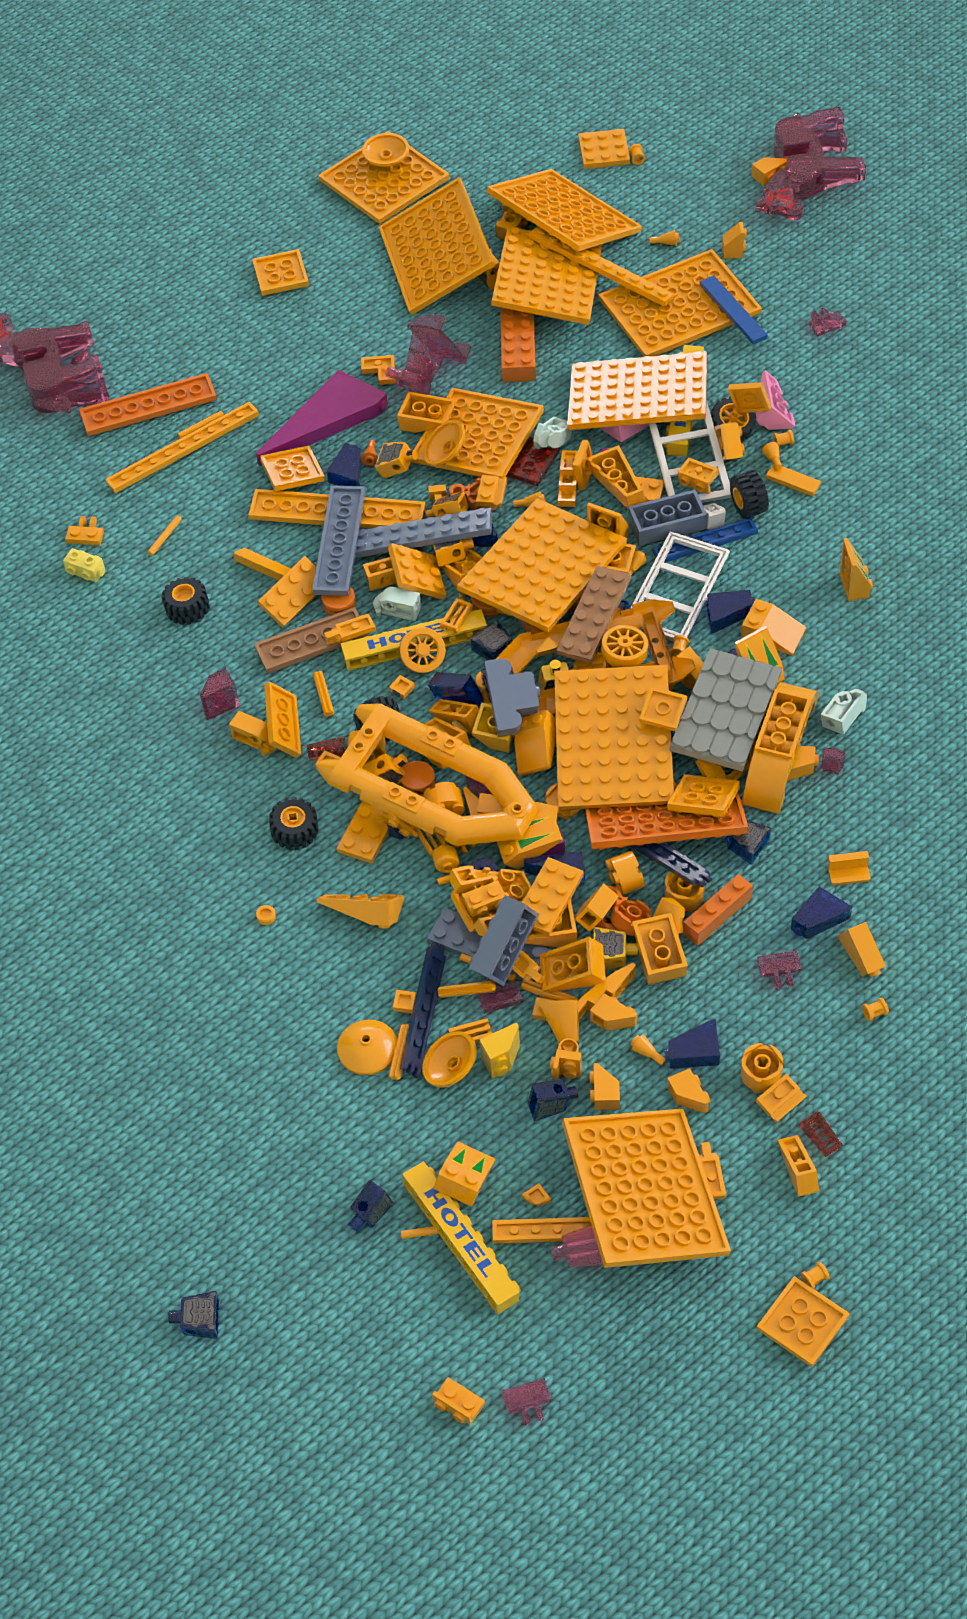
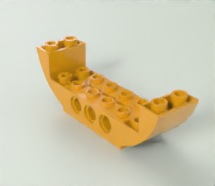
[742,682,819,814]

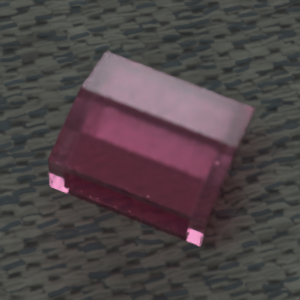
[822,747,846,775]

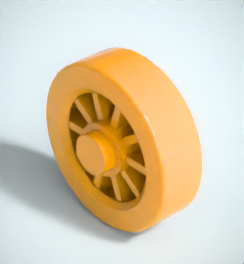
[601,625,648,667]
[399,627,446,674]

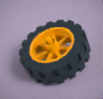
[711,397,756,441]

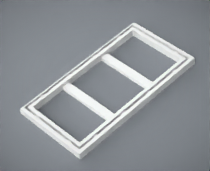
[649,400,731,503]
[631,531,730,641]

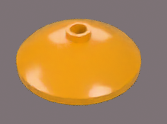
[362,133,409,167]
[423,420,465,466]
[337,1020,397,1075]
[422,1031,477,1088]

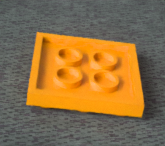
[578,129,630,169]
[252,249,309,296]
[260,446,325,491]
[388,543,446,600]
[667,774,740,817]
[756,1276,850,1367]

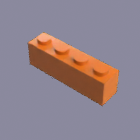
[683,874,753,946]

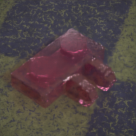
[809,307,847,337]
[757,950,801,989]
[478,979,523,1014]
[502,1378,551,1425]

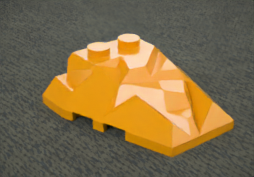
[450,866,531,937]

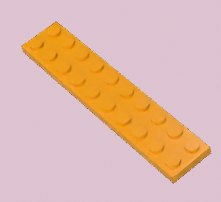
[248,489,426,529]

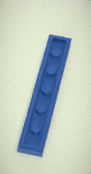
[700,275,768,345]
[652,518,758,563]

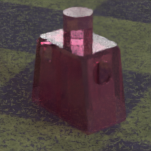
[551,1224,604,1267]

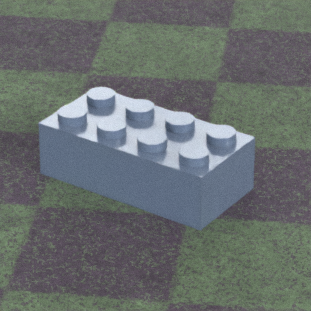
[628,489,707,546]
[469,895,539,986]

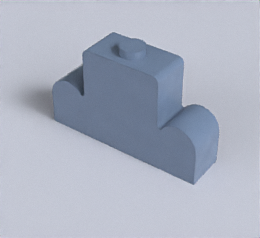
[484,659,541,737]

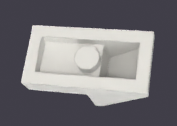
[703,503,726,530]

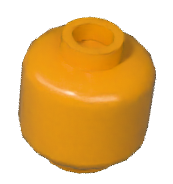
[432,844,459,873]

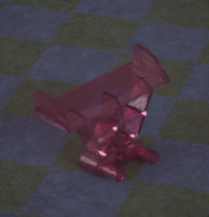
[386,314,472,395]

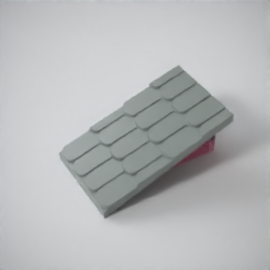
[670,648,782,772]

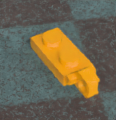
[324,614,376,645]
[512,950,546,985]
[699,1142,726,1200]

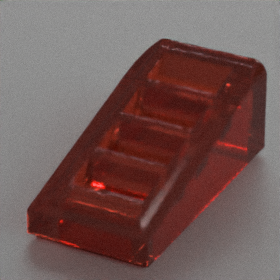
[307,737,347,759]
[799,1110,843,1157]

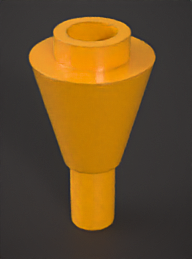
[650,230,680,246]
[762,442,782,470]
[513,491,546,507]
[629,551,647,575]
[630,1034,666,1066]

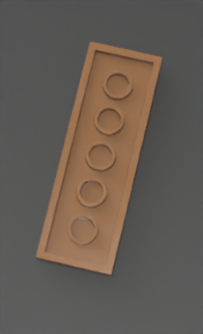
[556,565,631,664]
[254,607,369,674]

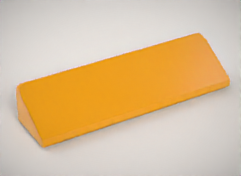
[233,548,291,581]

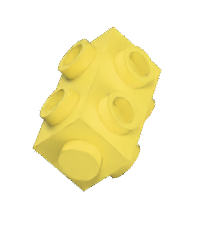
[63,548,105,582]

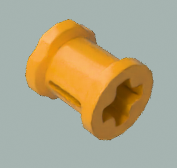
[629,144,646,165]
[773,429,794,448]
[670,635,689,657]
[862,998,889,1022]
[800,1262,830,1289]

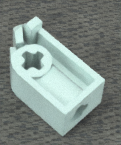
[533,416,572,449]
[373,587,421,621]
[821,689,867,735]

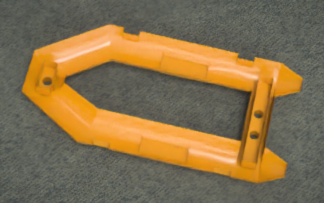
[481,599,696,716]
[317,703,539,846]

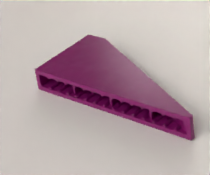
[256,370,388,466]

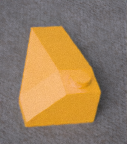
[317,894,404,928]

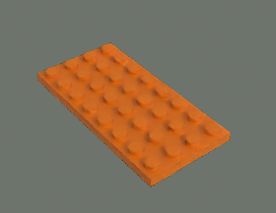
[585,792,749,850]

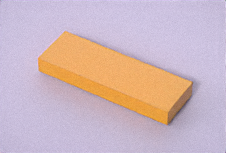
[766,464,821,497]

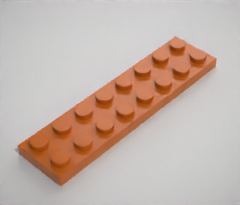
[79,373,217,436]

